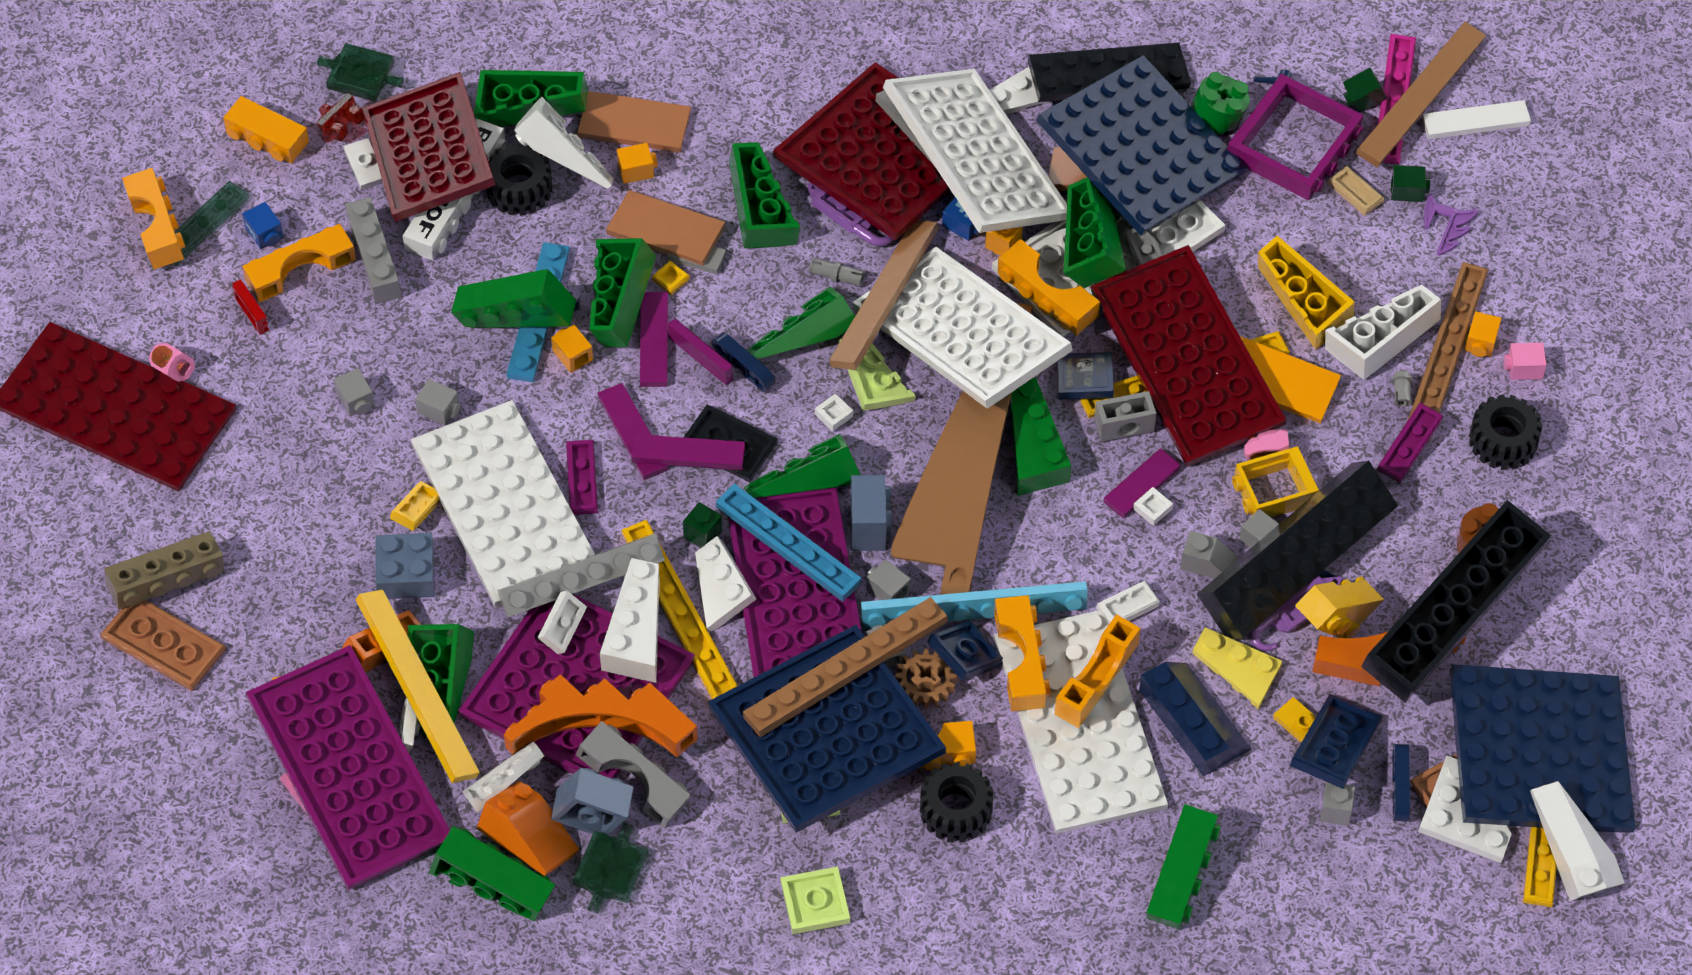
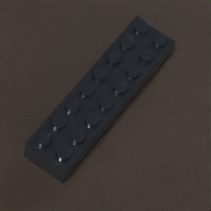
[1197,460,1398,639]
[1361,500,1552,703]

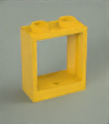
[1232,446,1319,518]

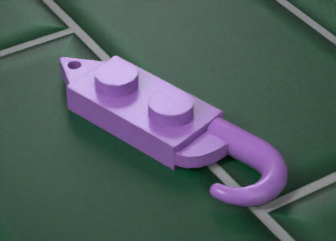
[808,183,893,246]
[1249,576,1342,651]

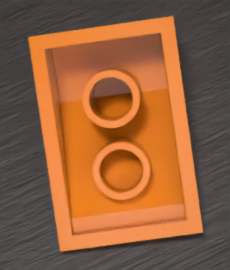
[476,780,579,876]

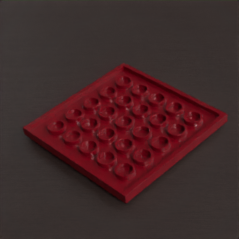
[773,62,951,240]

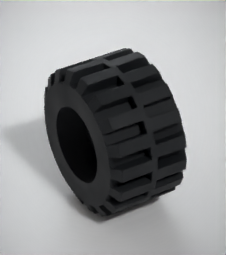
[486,143,553,216]
[1469,394,1542,470]
[920,762,993,843]

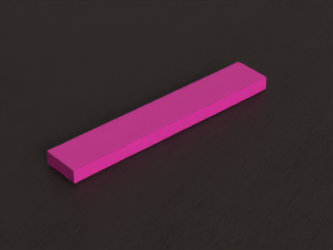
[1378,34,1416,165]

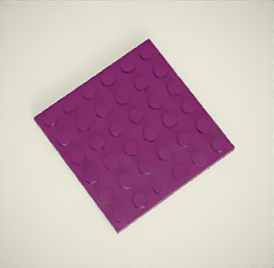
[459,594,695,778]

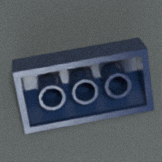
[1139,662,1251,776]

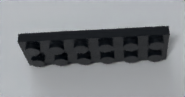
[1027,42,1191,102]

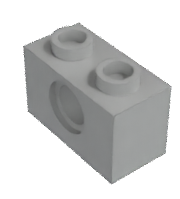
[1094,391,1156,442]

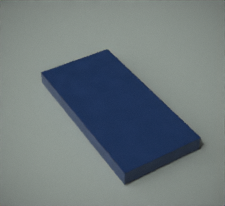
[1290,694,1383,789]

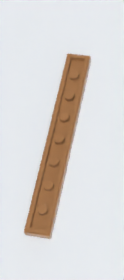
[1356,21,1486,168]
[829,220,939,370]
[1408,262,1489,443]

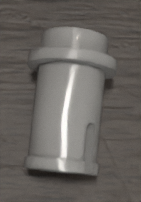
[1391,371,1413,407]

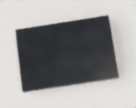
[684,404,778,483]

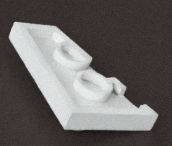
[989,67,1052,114]
[695,536,756,632]
[462,741,544,813]

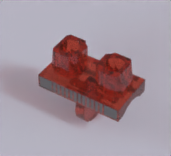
[316,93,365,143]

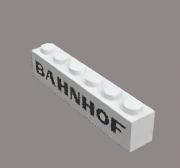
[403,118,507,261]

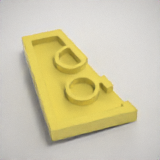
[1193,627,1282,710]

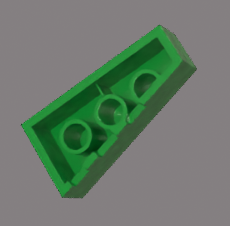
[474,70,588,127]
[729,142,800,248]
[1064,177,1126,288]
[590,238,656,347]
[451,269,576,328]
[1009,377,1071,496]
[1146,804,1222,930]
[428,826,555,922]

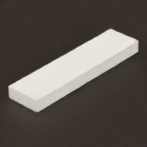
[1422,100,1531,139]

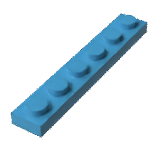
[507,242,570,383]
[716,484,861,602]

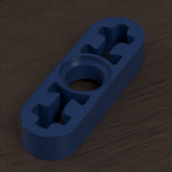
[711,332,776,392]
[1392,744,1410,822]

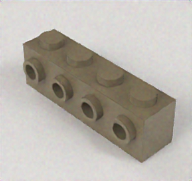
[104,531,224,610]

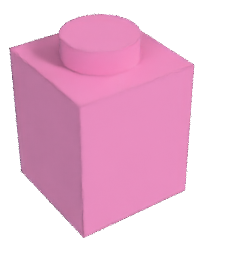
[1503,343,1546,380]

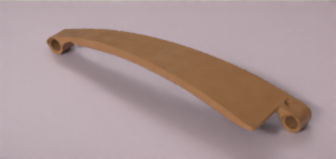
[891,303,1033,595]

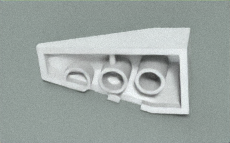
[514,97,614,189]
[1530,781,1625,901]

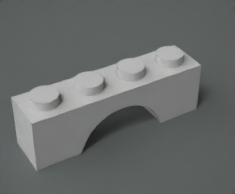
[345,197,401,305]
[576,721,691,828]

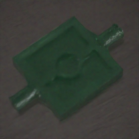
[317,43,404,102]
[573,823,649,914]

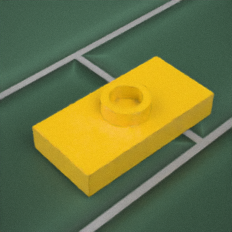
[390,481,440,531]
[1273,697,1316,742]

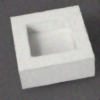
[815,394,853,432]
[1133,487,1173,526]

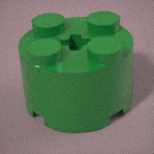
[1191,72,1250,135]

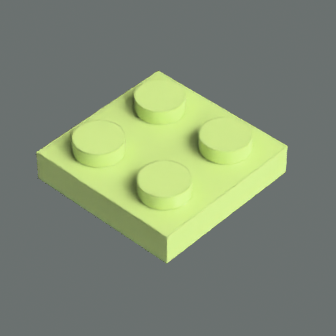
[780,866,850,935]

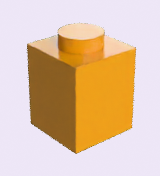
[616,143,658,184]
[985,227,1023,256]
[1465,311,1501,357]
[551,324,593,373]

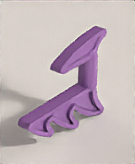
[1424,194,1478,255]

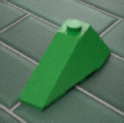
[747,286,855,359]
[744,434,861,498]
[407,624,474,737]

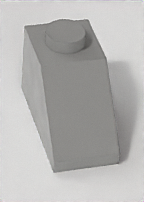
[1180,530,1239,579]

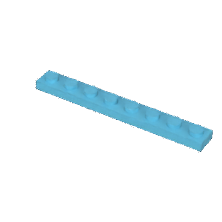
[861,581,1088,630]

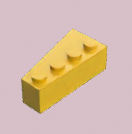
[1258,235,1355,350]

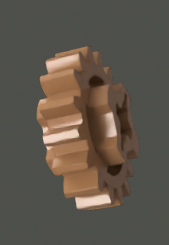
[895,649,957,709]

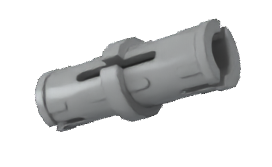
[809,257,865,287]

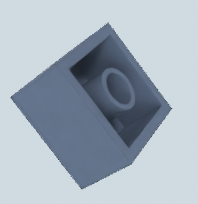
[851,475,892,551]
[376,533,435,599]
[551,768,633,837]

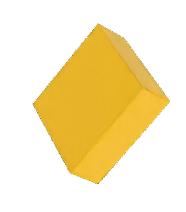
[652,260,690,295]

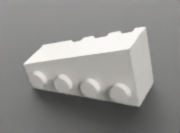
[1325,285,1441,380]
[600,558,660,683]

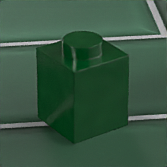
[1343,67,1388,112]
[1391,165,1430,202]
[683,502,722,548]

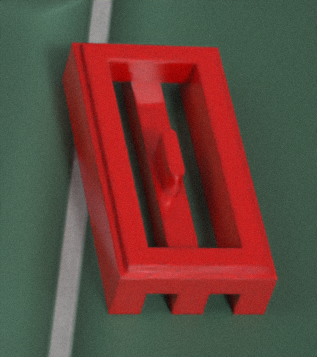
[232,279,269,335]

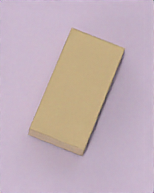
[1327,166,1384,216]

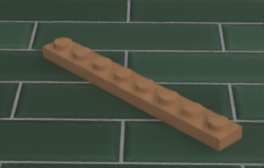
[743,597,948,737]

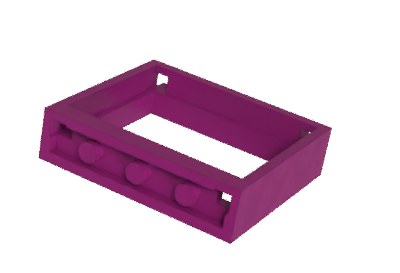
[1227,74,1364,201]

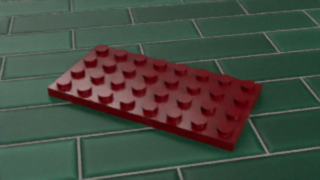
[1091,245,1286,467]
[0,322,237,492]

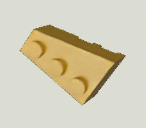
[1295,576,1384,638]

